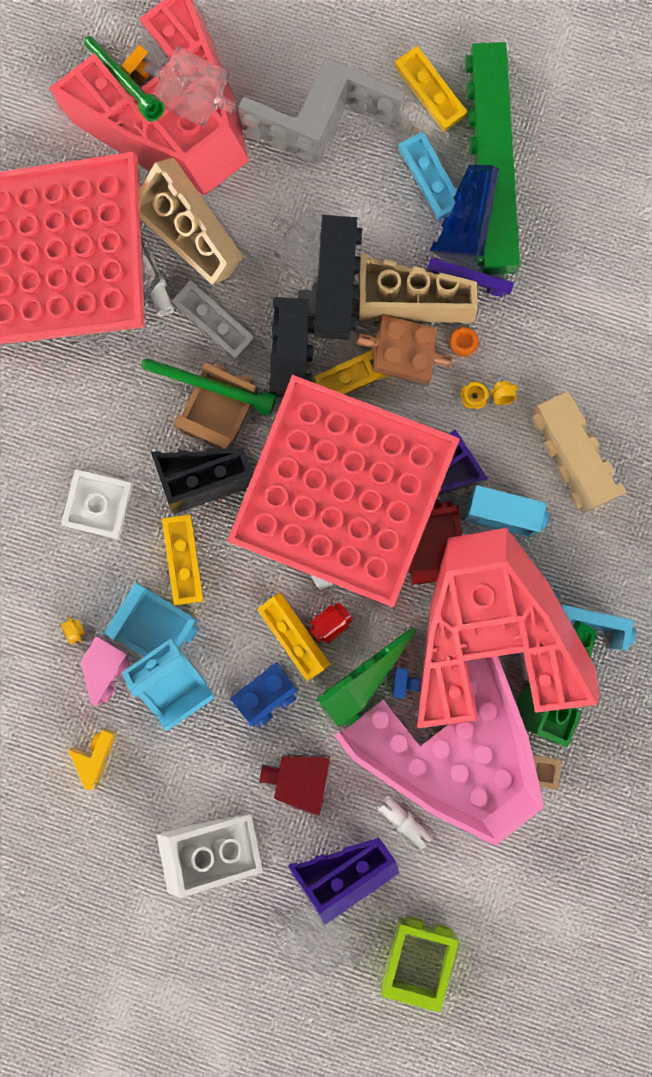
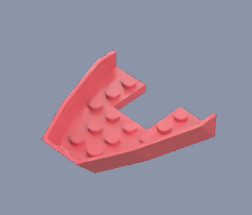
[49,0,249,195]
[417,527,601,728]

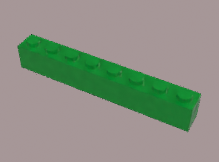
[465,42,520,275]

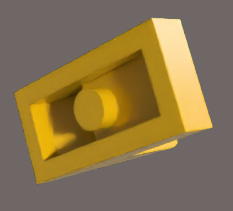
[69,728,117,791]

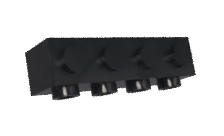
[314,215,362,340]

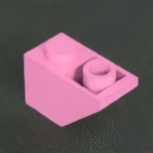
[81,636,131,706]

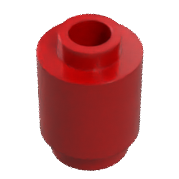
[309,602,353,645]

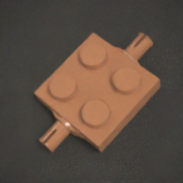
[356,314,452,385]

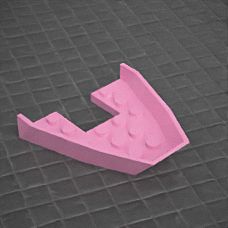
[334,656,544,846]

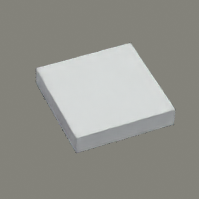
[61,469,133,540]

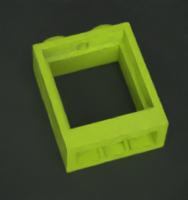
[380,916,459,1013]

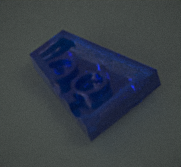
[429,165,499,256]

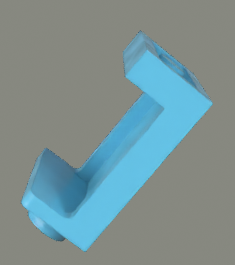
[104,583,199,657]
[561,605,636,650]
[121,638,214,731]

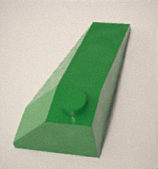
[516,621,596,748]
[317,627,416,727]

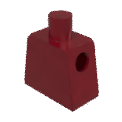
[259,755,330,815]

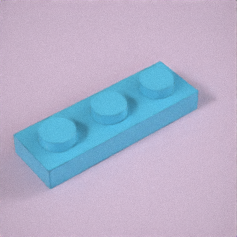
[398,131,464,221]

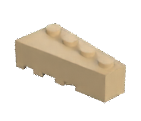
[139,157,243,285]
[359,253,477,323]
[532,391,627,514]

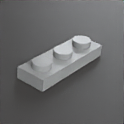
[171,280,255,361]

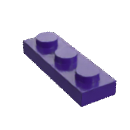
[427,258,514,298]

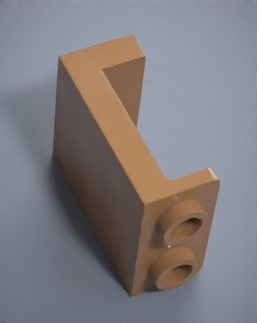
[174,362,258,449]

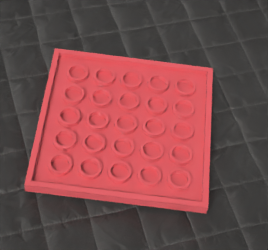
[0,152,145,345]
[227,375,460,608]

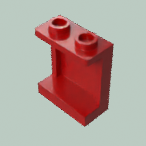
[408,502,462,586]

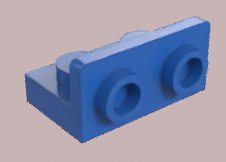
[230,662,298,728]

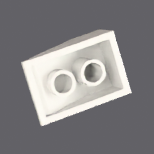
[157,813,263,898]

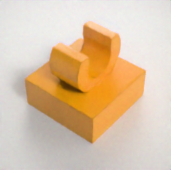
[121,45,153,83]

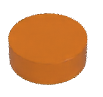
[449,327,479,357]

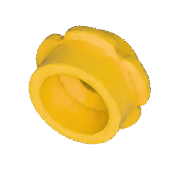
[460,381,489,410]
[490,381,518,405]
[60,617,86,645]

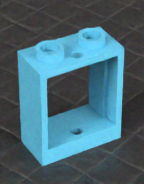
[463,485,549,537]

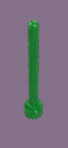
[84,36,165,122]
[141,358,277,417]

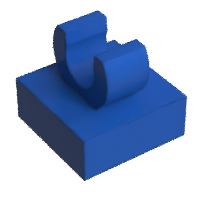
[392,667,422,699]

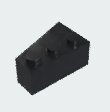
[269,297,315,397]
[151,448,253,514]

